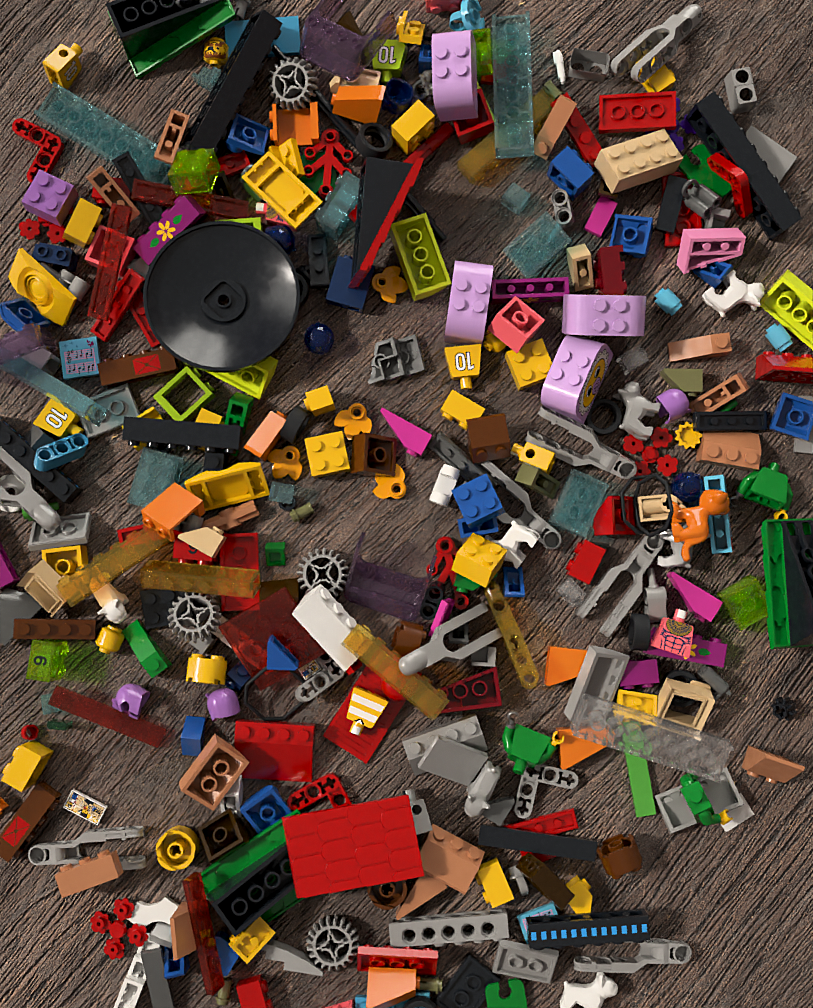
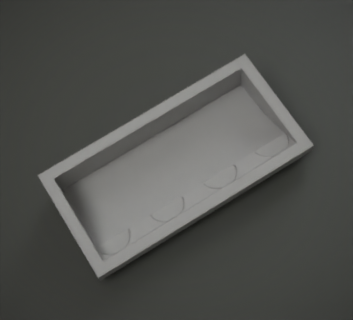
[564,645,630,725]
[654,767,744,835]

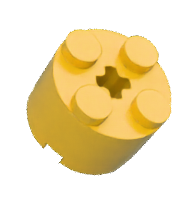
[186,654,228,685]
[156,825,200,871]

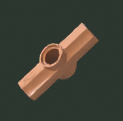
[201,500,260,531]

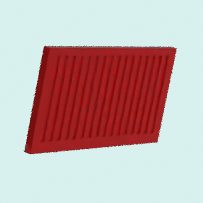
[323,647,422,764]

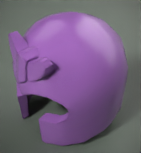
[656,389,691,424]
[112,683,150,720]
[206,688,241,722]

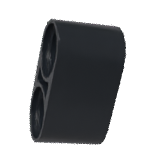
[419,581,446,620]

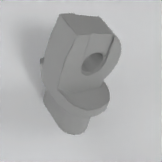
[508,865,529,897]

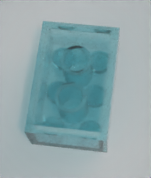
[315,171,359,242]
[502,211,572,279]
[127,447,185,507]
[547,469,609,538]

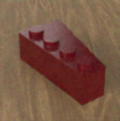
[592,245,627,295]
[421,666,502,716]

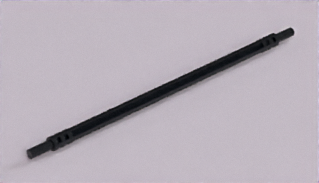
[272,45,447,242]

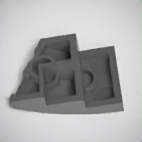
[368,334,427,385]
[0,587,42,646]

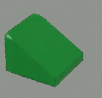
[265,542,286,566]

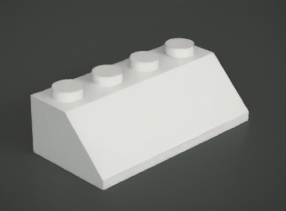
[292,583,372,671]

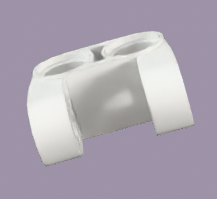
[429,464,460,507]

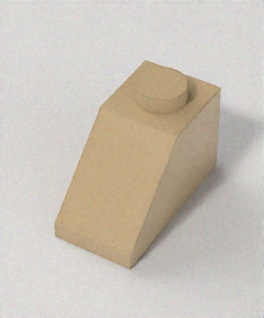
[566,244,594,292]
[177,526,227,558]

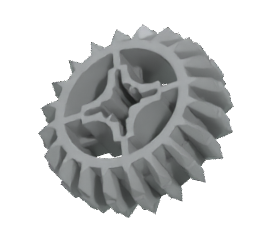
[268,57,318,111]
[297,548,349,597]
[167,590,221,644]
[306,915,360,971]

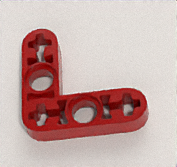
[12,118,64,183]
[707,153,753,218]
[287,773,353,811]

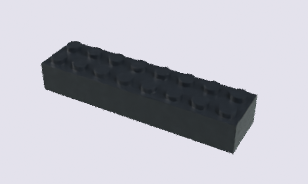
[181,9,283,159]
[686,91,802,241]

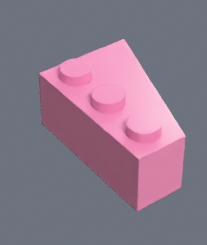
[676,228,746,274]

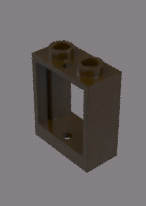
[516,852,575,911]

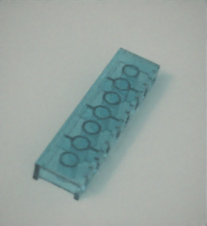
[492,11,534,159]
[33,82,183,196]
[0,346,108,427]

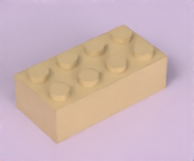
[594,129,683,194]

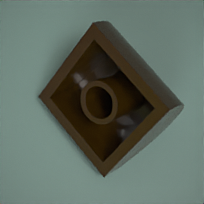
[197,808,249,864]

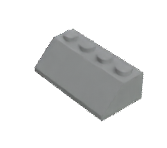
[402,713,488,776]

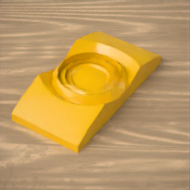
[242,151,323,229]
[8,248,77,326]
[185,462,271,511]

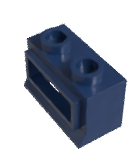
[32,242,79,273]

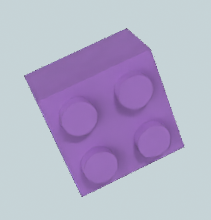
[21,169,78,227]

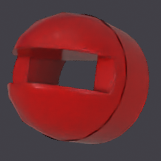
[20,724,39,740]

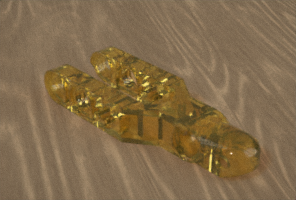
[483,580,539,690]

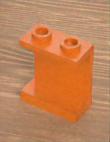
[269,102,320,147]
[141,482,205,542]

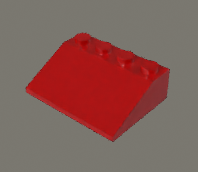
[755,351,813,384]
[234,719,316,782]

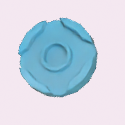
[449,0,485,37]

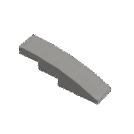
[261,939,324,976]

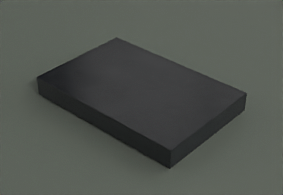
[433,953,501,1008]

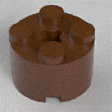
[390,619,427,659]
[596,834,643,879]
[367,880,407,910]

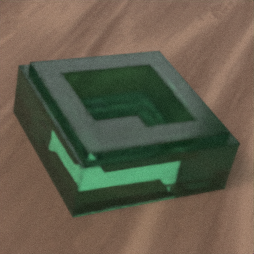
[47,719,73,731]

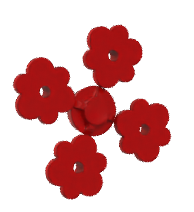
[19,207,73,244]
[623,427,678,481]
[90,898,148,960]

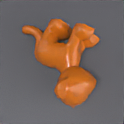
[671,489,730,562]

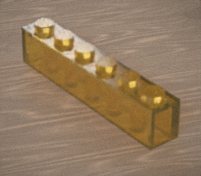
[457,89,553,184]
[56,525,171,608]
[140,560,261,598]
[341,624,450,721]

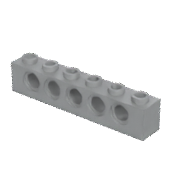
[389,908,509,949]

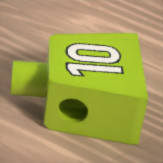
[371,39,408,86]

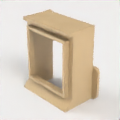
[17,559,78,618]
[655,678,715,733]

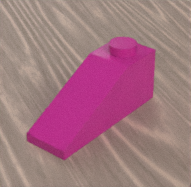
[380,408,432,458]
[667,572,723,623]

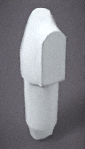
[553,50,566,85]

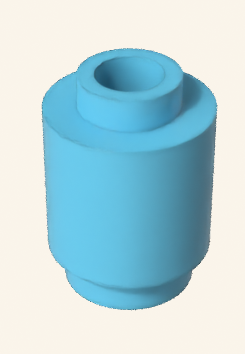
[654,288,682,316]
[765,323,793,352]

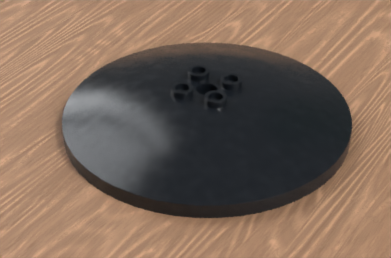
[143,221,300,373]

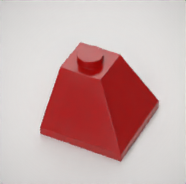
[593,495,636,536]

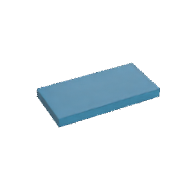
[225,16,302,58]

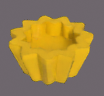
[675,422,702,449]

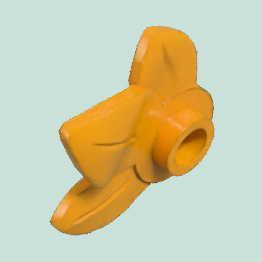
[371,266,409,303]
[334,403,372,440]
[267,445,302,481]
[372,464,406,499]

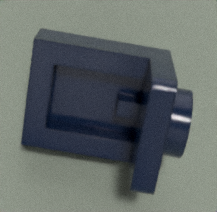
[225,658,256,693]

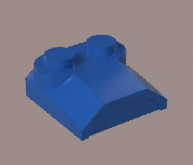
[225,114,271,156]
[609,214,654,258]
[0,297,51,335]
[769,392,813,441]
[240,785,292,834]

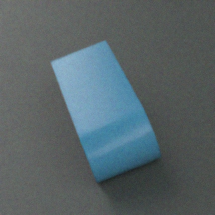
[33,433,88,472]

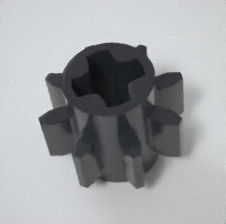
[771,697,798,721]

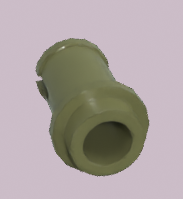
[542,80,564,102]
[289,502,315,523]
[215,977,233,1006]
[418,977,443,994]

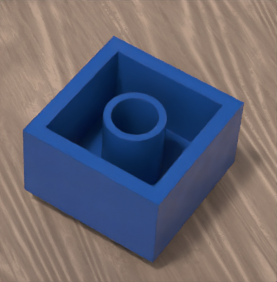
[547,146,594,201]
[451,473,505,529]

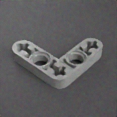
[295,632,345,703]
[514,764,578,818]

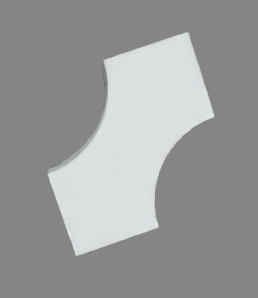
[127,895,179,926]

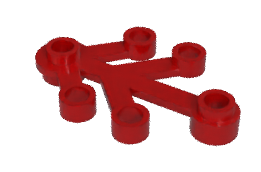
[304,129,353,201]
[426,536,469,609]

